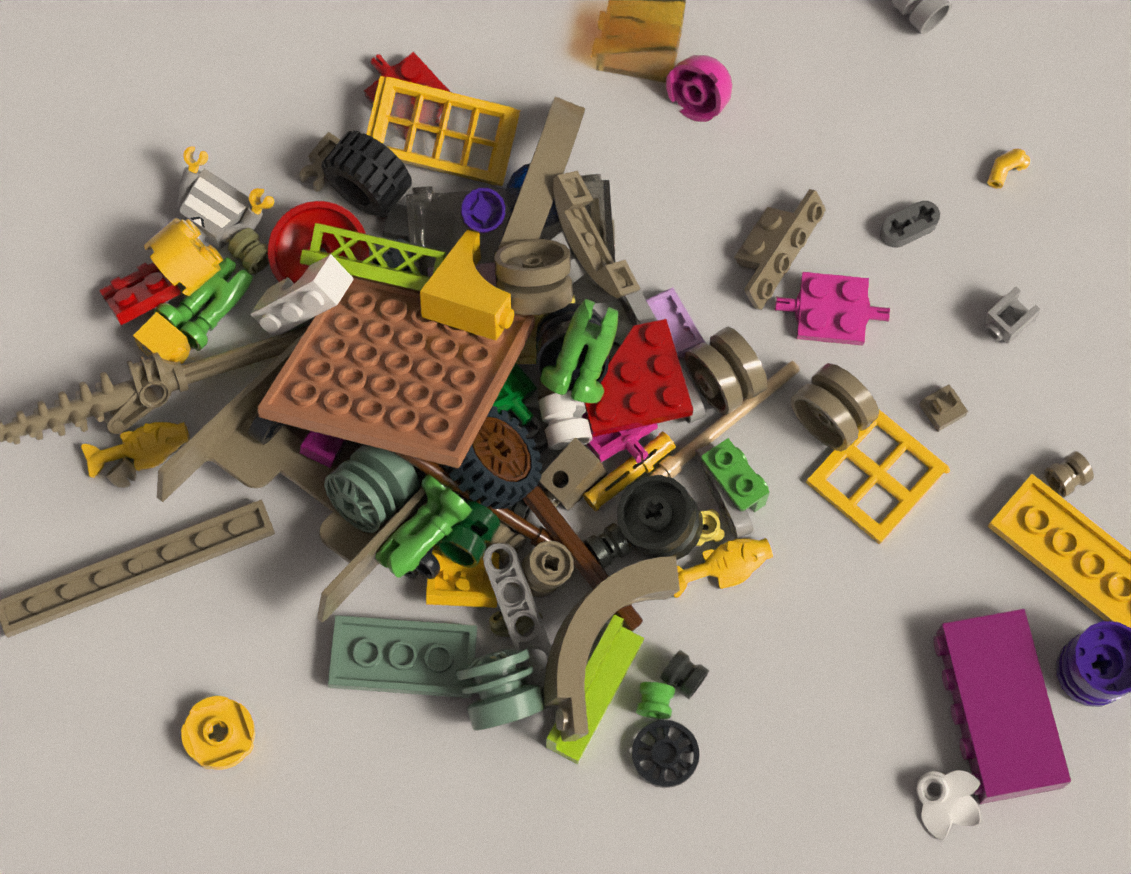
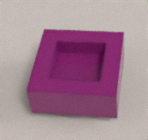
[300,431,347,468]

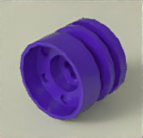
[1056,621,1131,707]

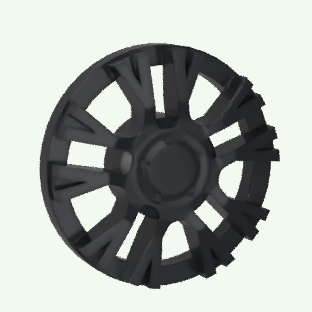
[632,720,699,788]

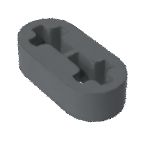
[880,200,940,248]

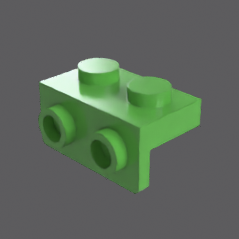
[701,438,770,513]

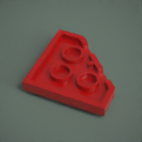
[584,319,694,437]

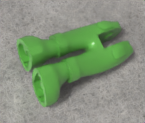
[154,257,253,351]
[540,299,618,403]
[375,474,472,578]

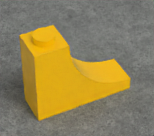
[420,229,514,341]

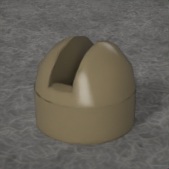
[105,457,136,488]

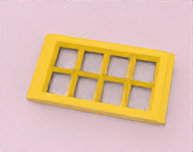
[366,76,521,186]

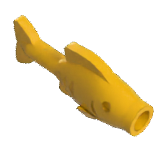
[81,422,190,478]
[674,538,773,598]

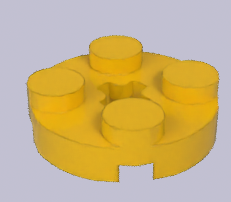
[181,696,255,770]

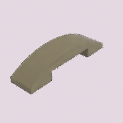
[553,170,641,299]

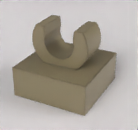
[919,384,968,432]

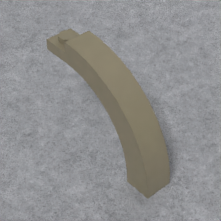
[498,96,585,250]
[544,556,680,741]

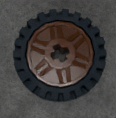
[445,406,542,509]

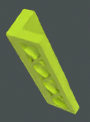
[300,223,447,291]
[546,614,644,764]

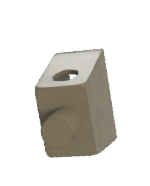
[539,437,608,510]

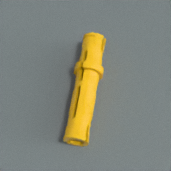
[583,431,676,512]

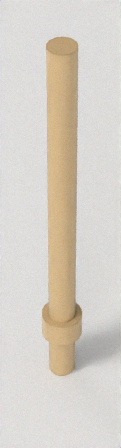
[649,361,800,478]

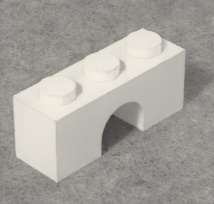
[250,254,354,337]

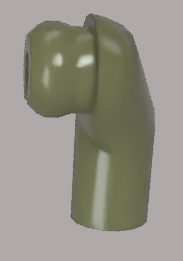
[489,611,543,638]

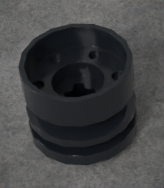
[536,303,609,391]

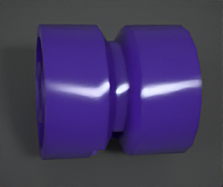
[461,188,506,233]

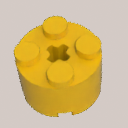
[144,218,223,296]

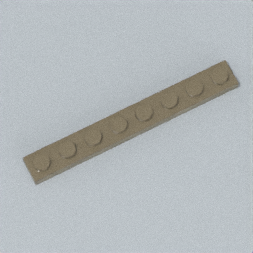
[0,499,275,638]

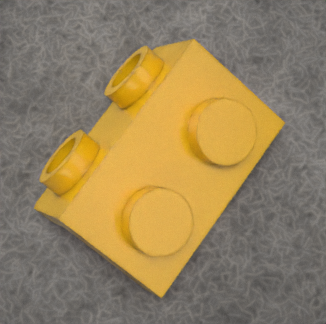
[426,550,499,608]

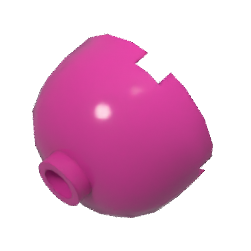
[666,55,733,122]

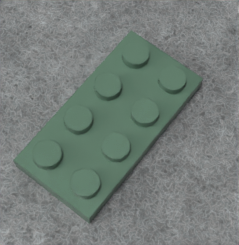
[328,615,477,698]

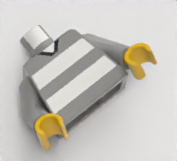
[177,146,274,249]

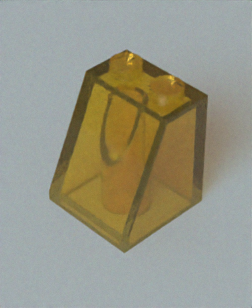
[591,0,686,83]

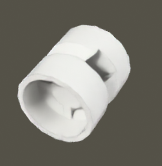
[538,390,593,451]

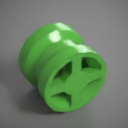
[636,682,675,720]

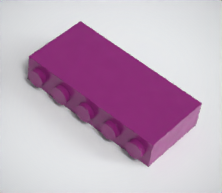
[933,609,1072,804]

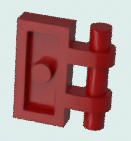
[99,262,182,325]

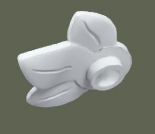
[916,770,981,840]

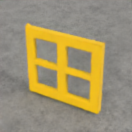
[806,409,950,545]

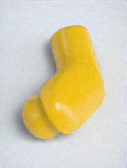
[987,148,1030,189]

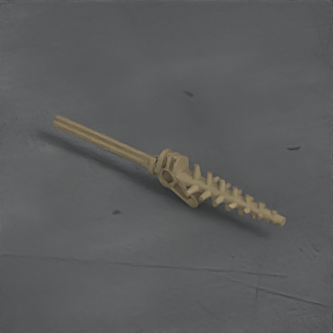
[0,325,309,445]

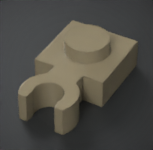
[299,132,341,192]

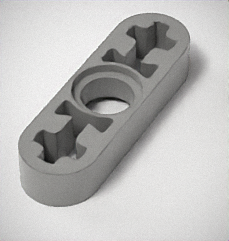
[695,444,753,539]

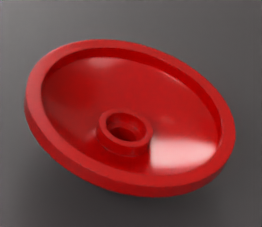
[268,201,369,284]

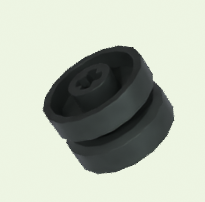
[617,475,703,560]

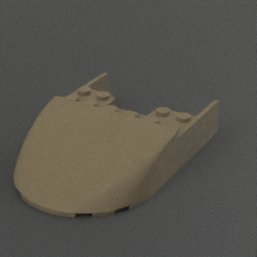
[157,334,453,623]

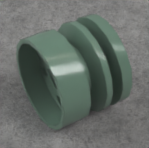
[324,444,420,533]
[455,648,545,731]

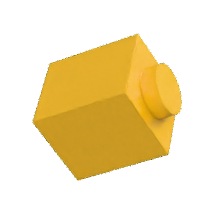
[133,312,191,365]

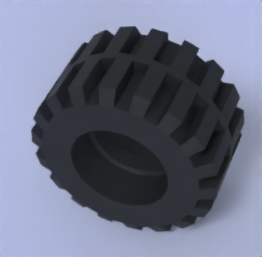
[321,131,412,217]

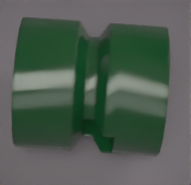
[437,500,500,568]

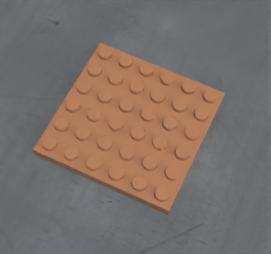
[257,275,535,468]

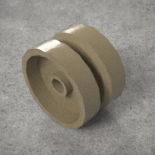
[494,239,573,315]
[685,326,768,415]
[790,363,879,452]

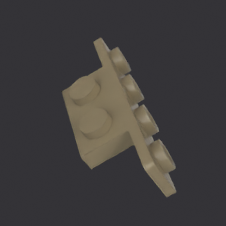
[734,189,826,310]

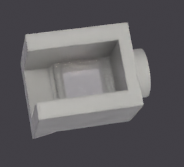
[984,286,1040,344]

